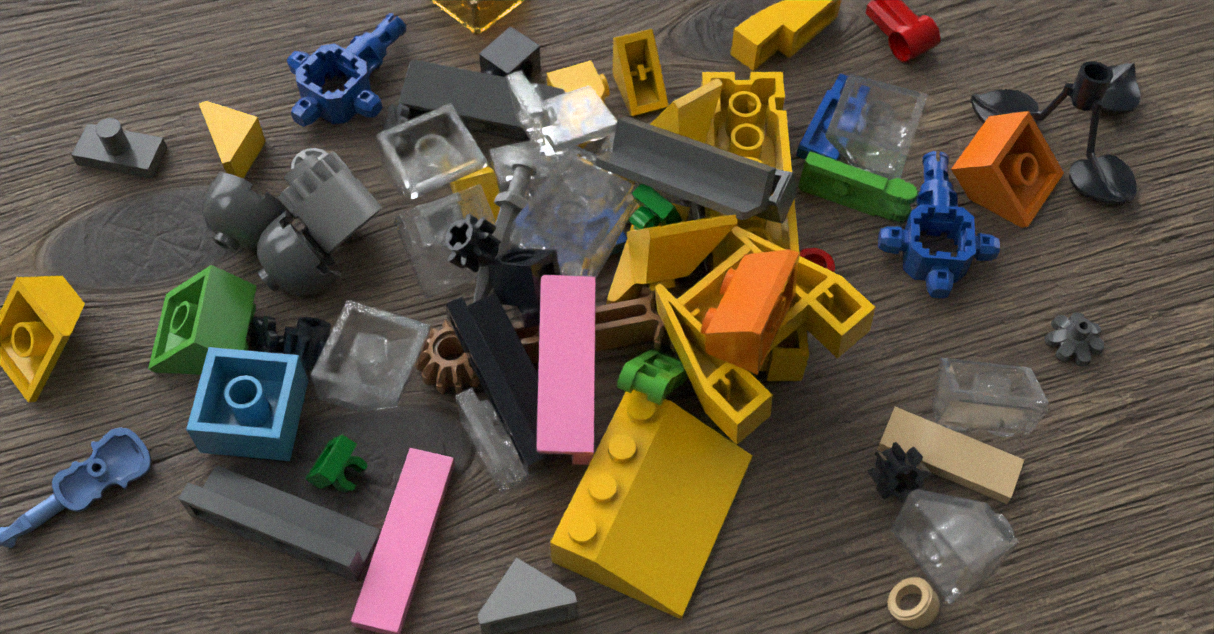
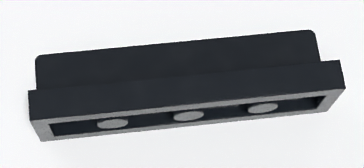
[446,294,569,475]

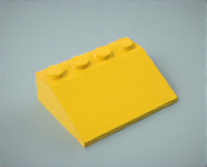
[550,389,753,620]

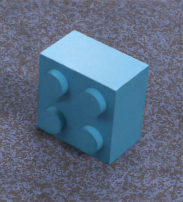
[186,347,308,461]

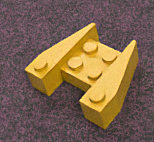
[655,226,876,445]

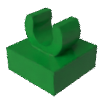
[629,183,682,230]
[305,434,368,493]

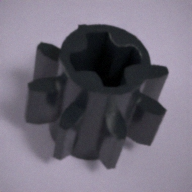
[444,214,501,273]
[282,317,339,370]
[868,442,931,504]

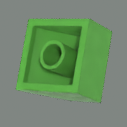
[148,265,257,375]

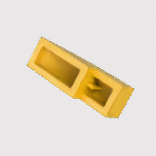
[730,0,841,71]

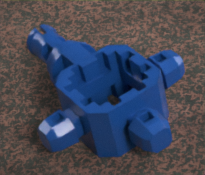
[287,13,407,127]
[878,151,1000,299]

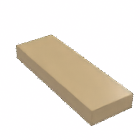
[877,407,1024,504]

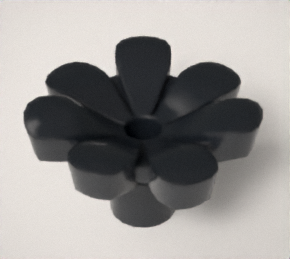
[250,316,284,353]

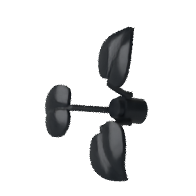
[971,61,1140,204]

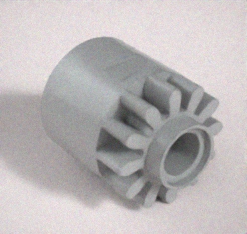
[278,152,383,255]

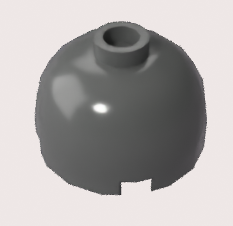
[202,172,289,253]
[257,211,341,297]

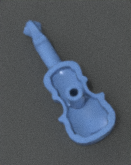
[0,427,151,548]

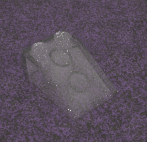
[509,145,641,278]

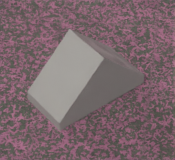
[478,557,577,634]

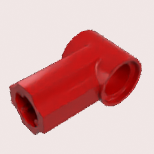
[865,0,941,62]

